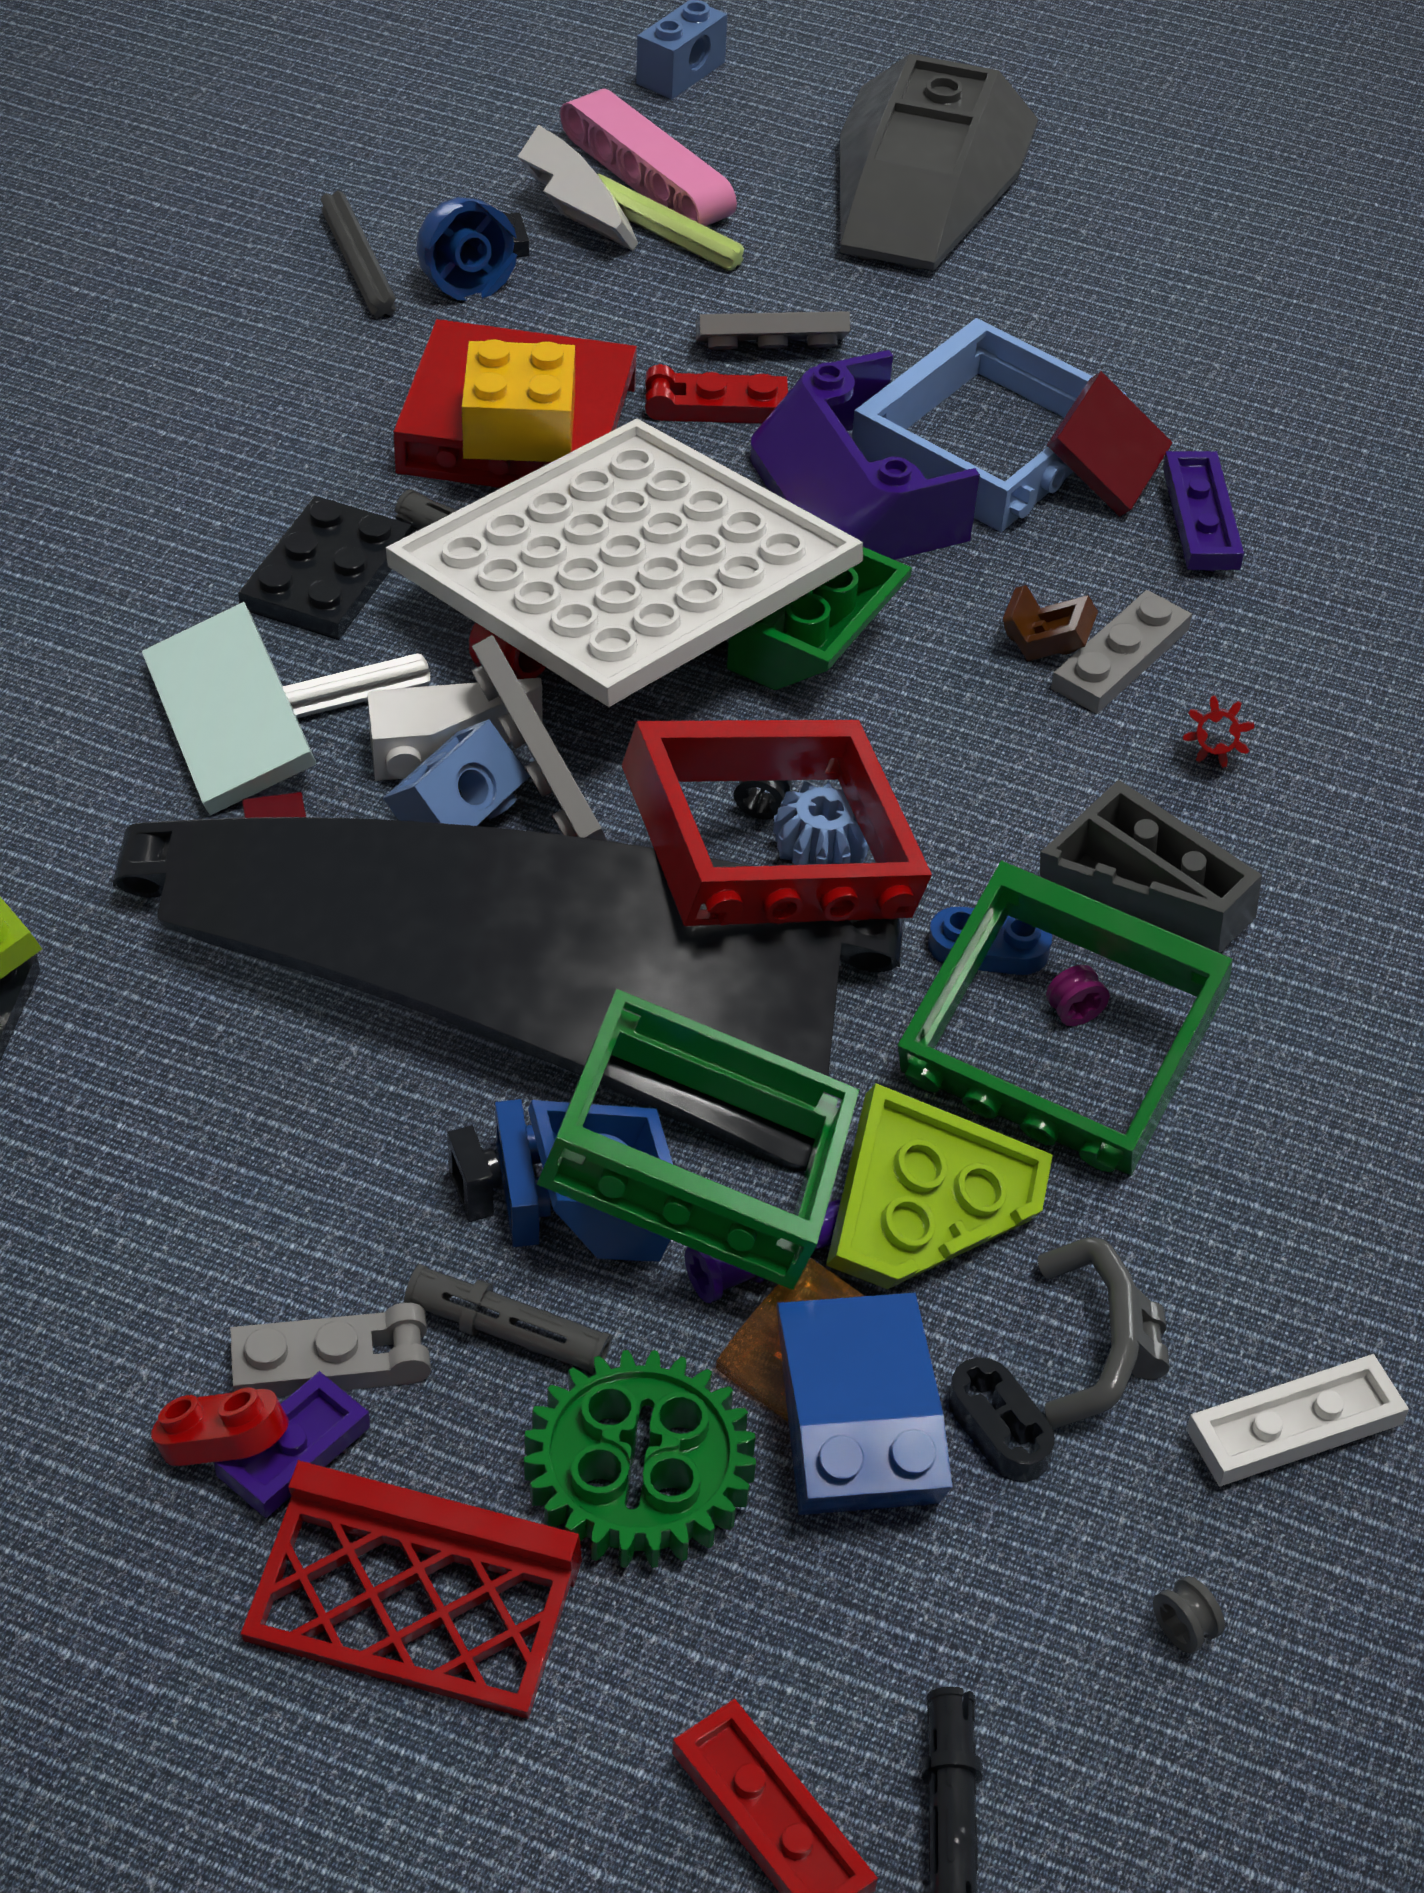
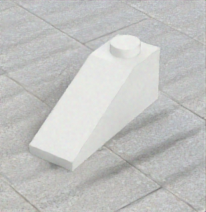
[367,678,542,781]

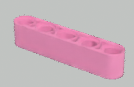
[560,88,737,226]

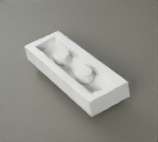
[1186,1354,1409,1487]

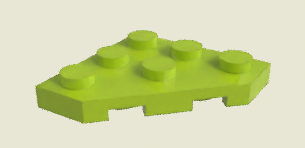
[826,1083,1053,1289]

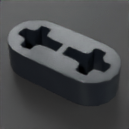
[949,1357,1055,1482]

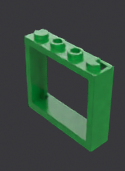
[897,860,1233,1176]
[537,988,860,1290]

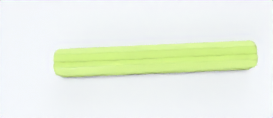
[597,174,744,271]

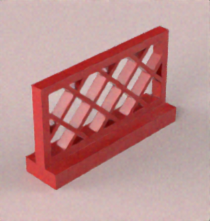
[241,1460,582,1719]

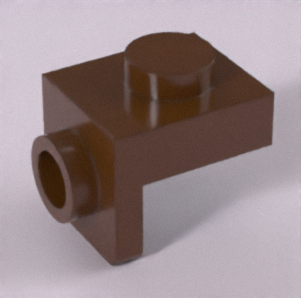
[1003,585,1098,661]

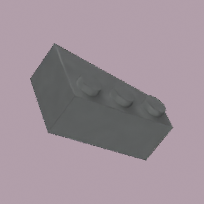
[1039,779,1262,953]

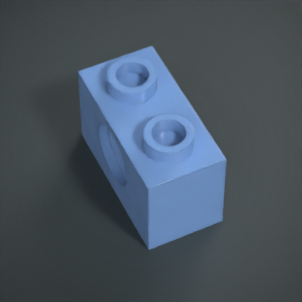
[636,0,727,100]
[383,719,530,826]

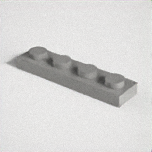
[472,635,607,841]

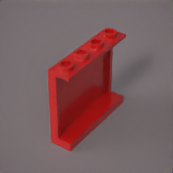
[393,319,637,488]

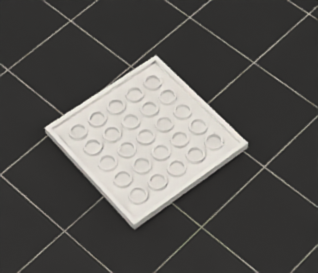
[385,419,863,707]

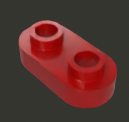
[151,1387,289,1466]

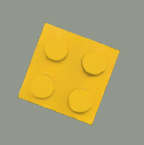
[462,339,575,462]

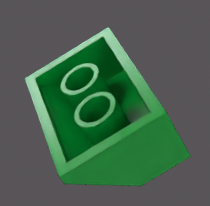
[727,547,912,690]

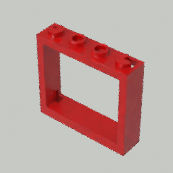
[621,720,932,926]

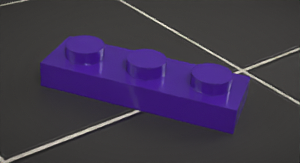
[1163,451,1244,571]

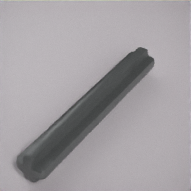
[321,190,396,318]

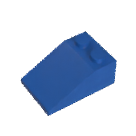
[776,1293,953,1515]

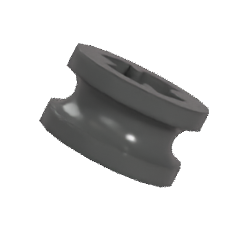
[1152,1576,1225,1654]

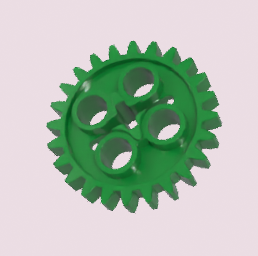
[524,1350,756,1568]

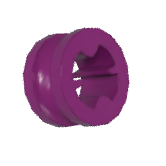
[1046,964,1110,1026]

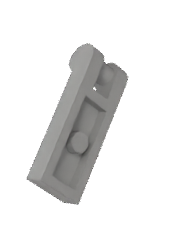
[230,1303,431,1397]

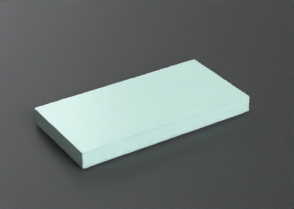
[142,602,317,816]

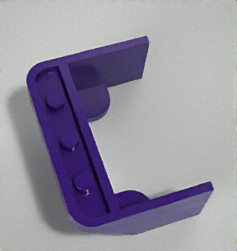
[750,350,980,560]

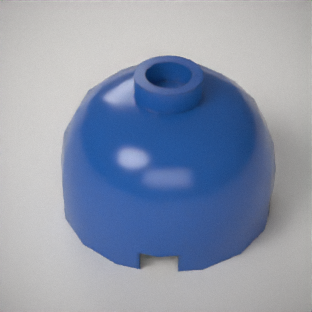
[416,197,517,301]

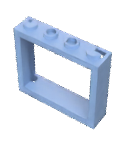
[852,318,1126,532]

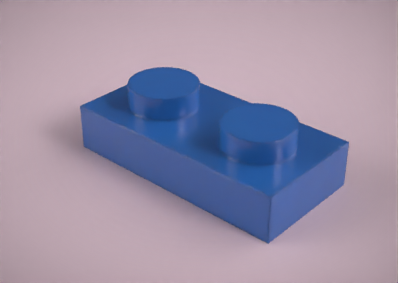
[495,1099,551,1247]

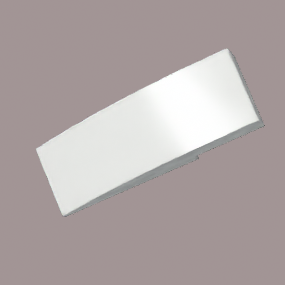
[518,125,638,251]

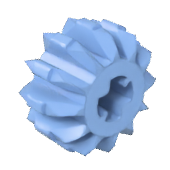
[773,780,869,865]

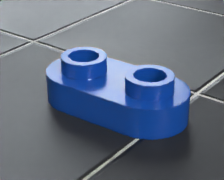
[928,907,1052,975]

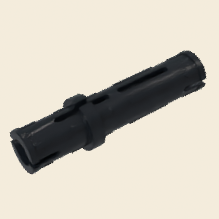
[921,1687,983,1893]

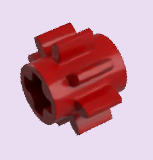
[1183,695,1255,768]

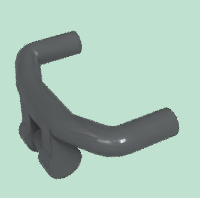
[1038,1237,1170,1429]

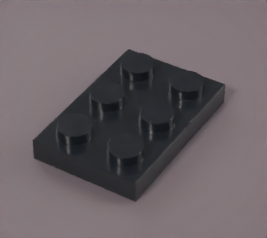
[238,496,412,640]

